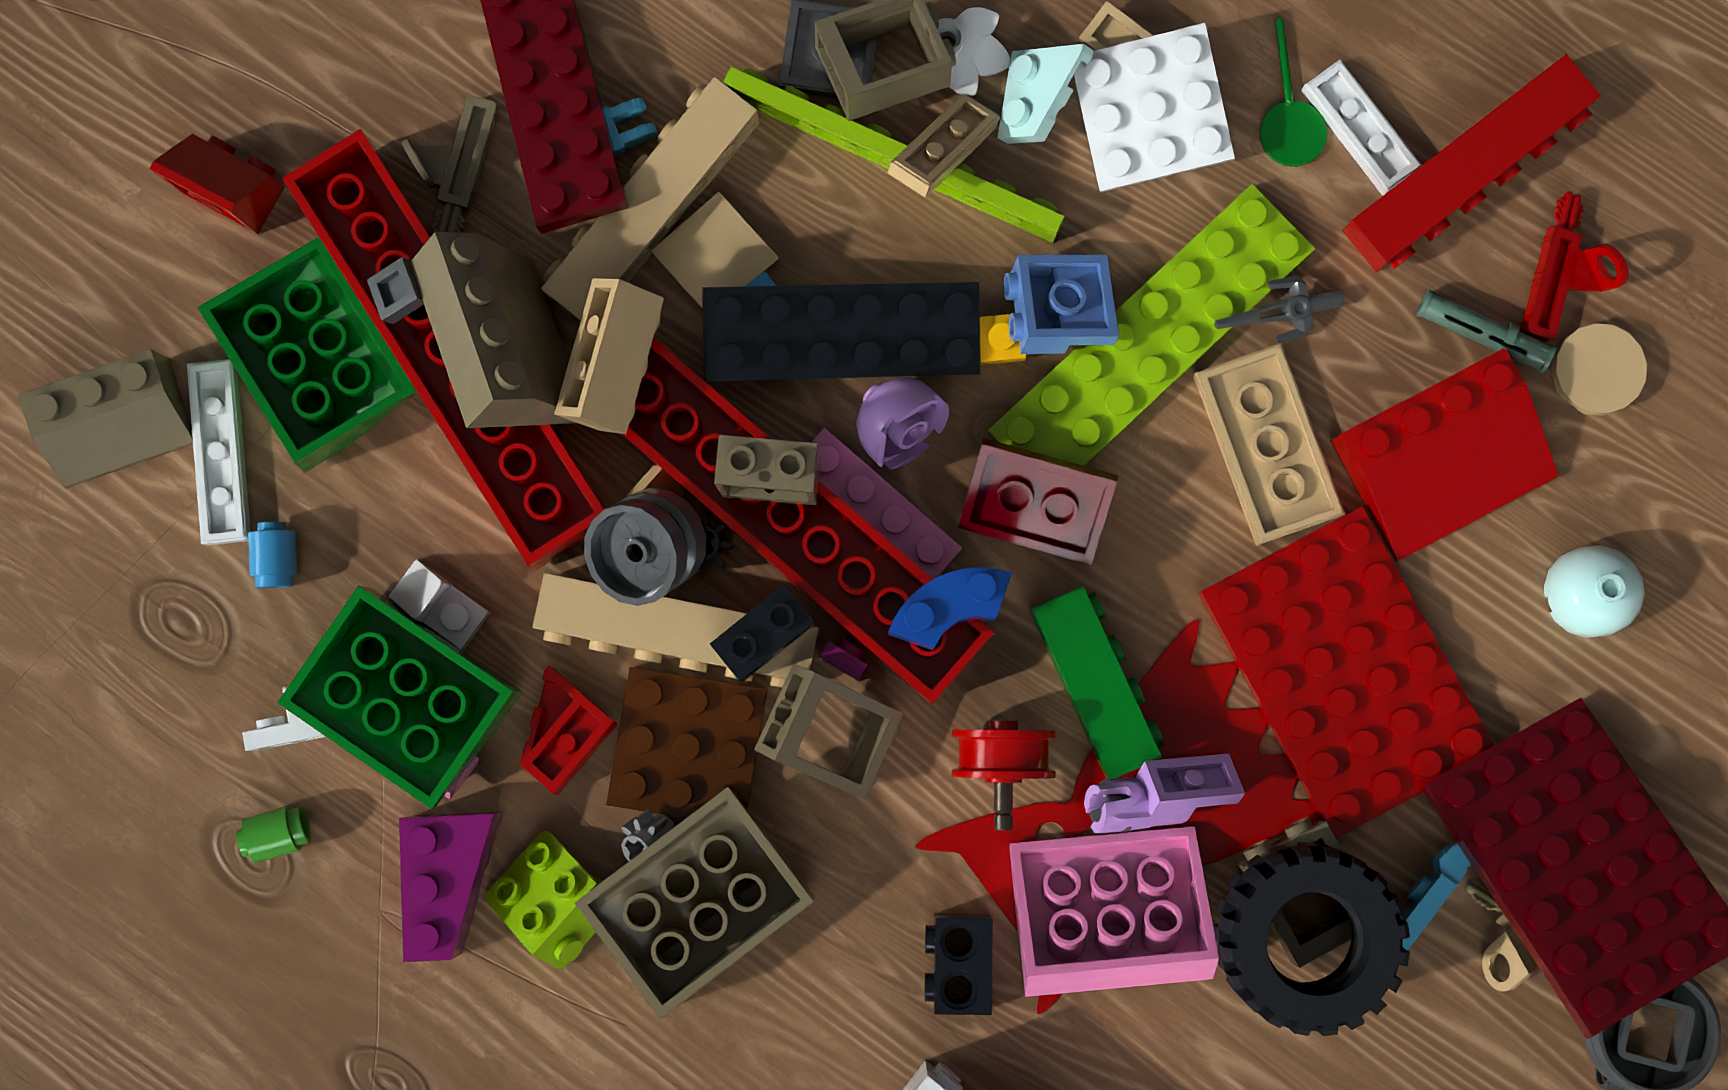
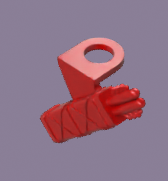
[1520,191,1629,341]

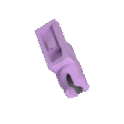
[1084,754,1245,833]

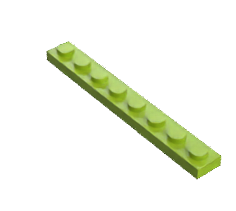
[723,66,1064,243]

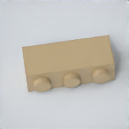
[554,278,664,434]

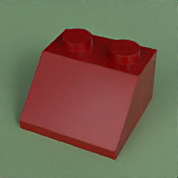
[149,134,285,234]

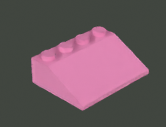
[1009,826,1219,997]

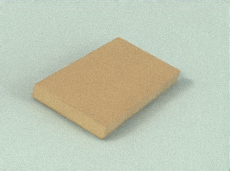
[1193,343,1345,546]

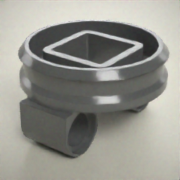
[1582,978,1721,1090]

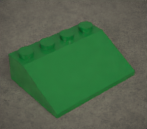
[197,237,417,473]
[277,585,523,810]

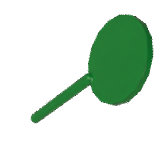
[1259,17,1327,167]

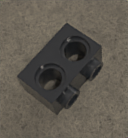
[710,584,816,683]
[924,914,993,1015]

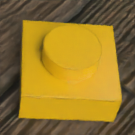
[980,314,1026,365]

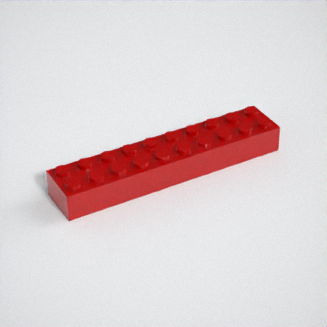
[282,129,606,570]
[620,337,995,705]

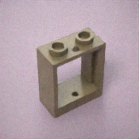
[815,0,956,121]
[714,435,821,505]
[754,663,904,799]
[1236,816,1352,968]

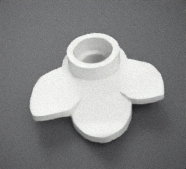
[937,7,1011,97]

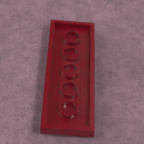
[480,0,629,234]

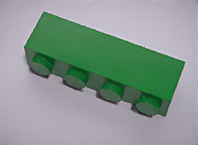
[1030,586,1164,781]

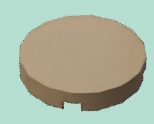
[1551,323,1647,416]

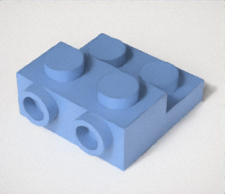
[1004,255,1119,354]

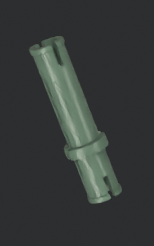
[1416,289,1556,374]

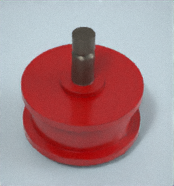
[952,720,1056,830]

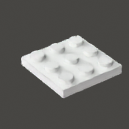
[1074,23,1235,193]

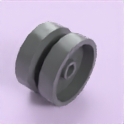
[584,487,706,606]

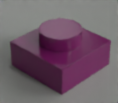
[818,638,868,682]

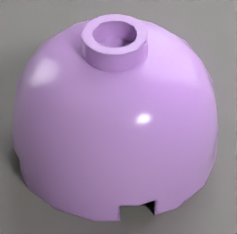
[856,377,949,469]

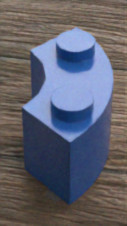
[888,567,1012,650]

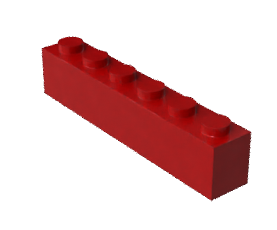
[1342,54,1601,272]

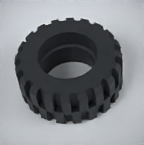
[1213,842,1410,1036]

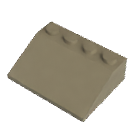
[410,232,576,428]
[575,786,815,1019]

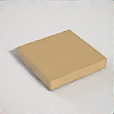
[651,192,780,309]

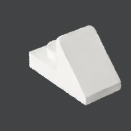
[389,559,491,650]
[242,686,326,751]

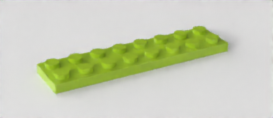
[987,184,1315,466]

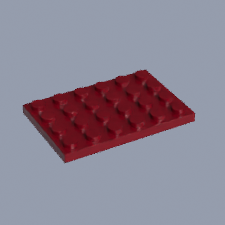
[1422,698,1728,1039]

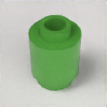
[236,806,311,863]

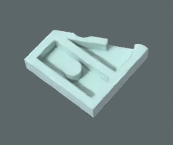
[997,44,1093,144]

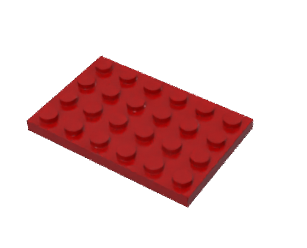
[1198,506,1494,839]

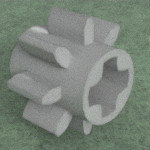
[621,809,675,861]

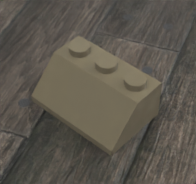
[18,349,193,488]

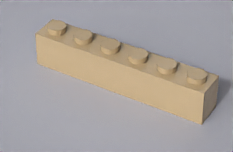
[540,77,759,323]
[532,573,820,688]

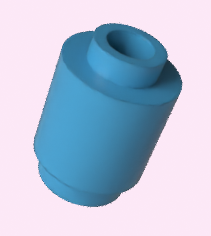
[248,521,298,588]

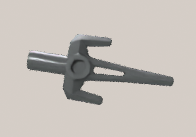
[1214,276,1344,343]

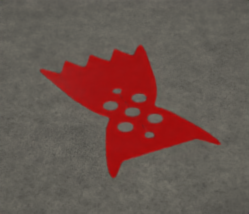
[915,620,1319,1014]

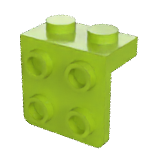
[486,831,602,970]

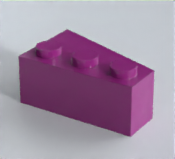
[399,811,504,962]

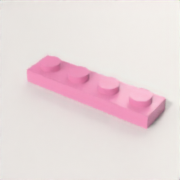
[811,427,962,579]

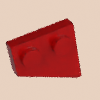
[519,665,618,795]

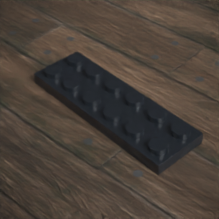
[702,282,980,382]

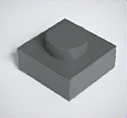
[367,257,424,324]

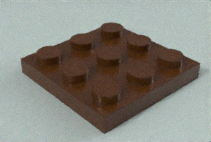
[606,667,768,818]

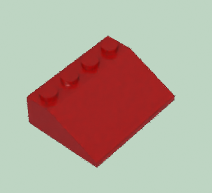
[1330,348,1559,562]

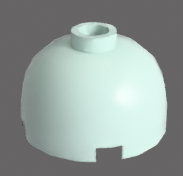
[1544,545,1645,638]

